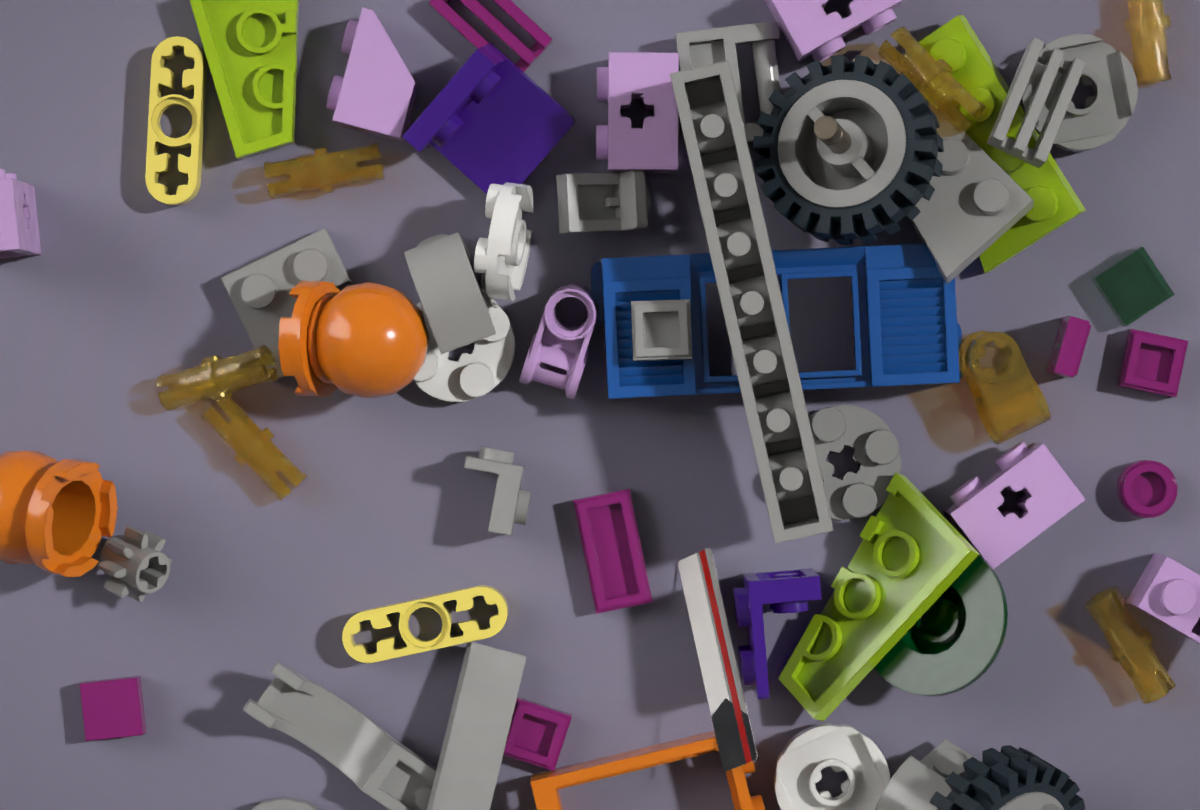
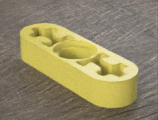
[145,36,207,206]
[342,585,508,663]

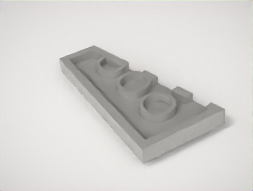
[851,42,1033,284]

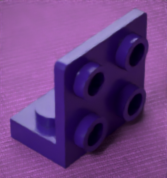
[402,43,575,194]
[733,568,822,700]

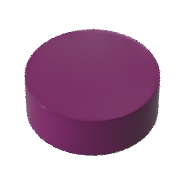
[1116,460,1178,518]

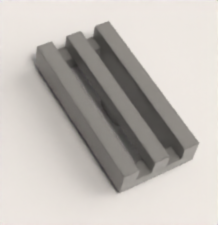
[987,37,1086,168]

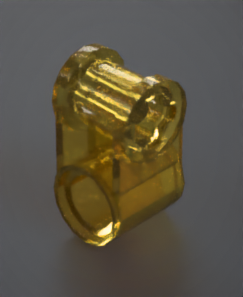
[958,330,1051,445]

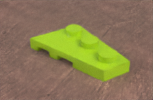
[189,0,299,160]

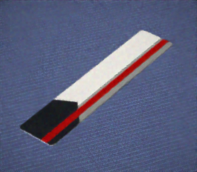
[678,548,758,771]

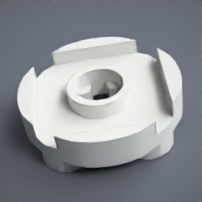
[474,182,534,301]
[413,293,516,402]
[773,723,890,810]

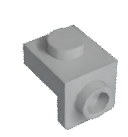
[556,170,651,234]
[464,446,531,536]

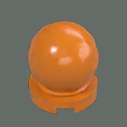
[278,281,430,398]
[0,451,118,577]

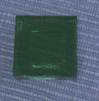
[1092,246,1175,327]

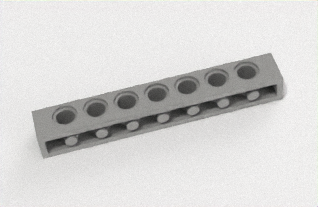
[670,60,834,544]

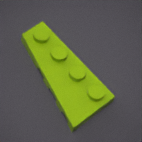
[911,15,1086,273]
[778,472,979,721]

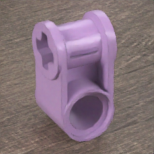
[519,283,599,400]

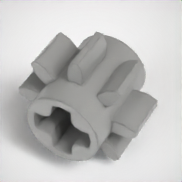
[97,526,172,602]

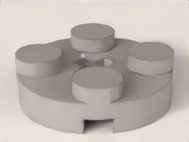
[1020,34,1138,151]
[808,404,901,520]

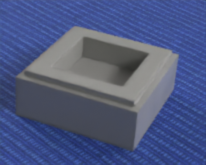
[631,299,692,362]

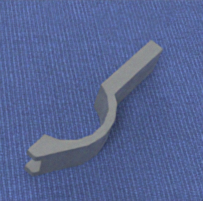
[243,661,437,810]

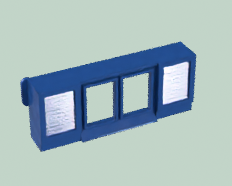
[591,244,963,399]

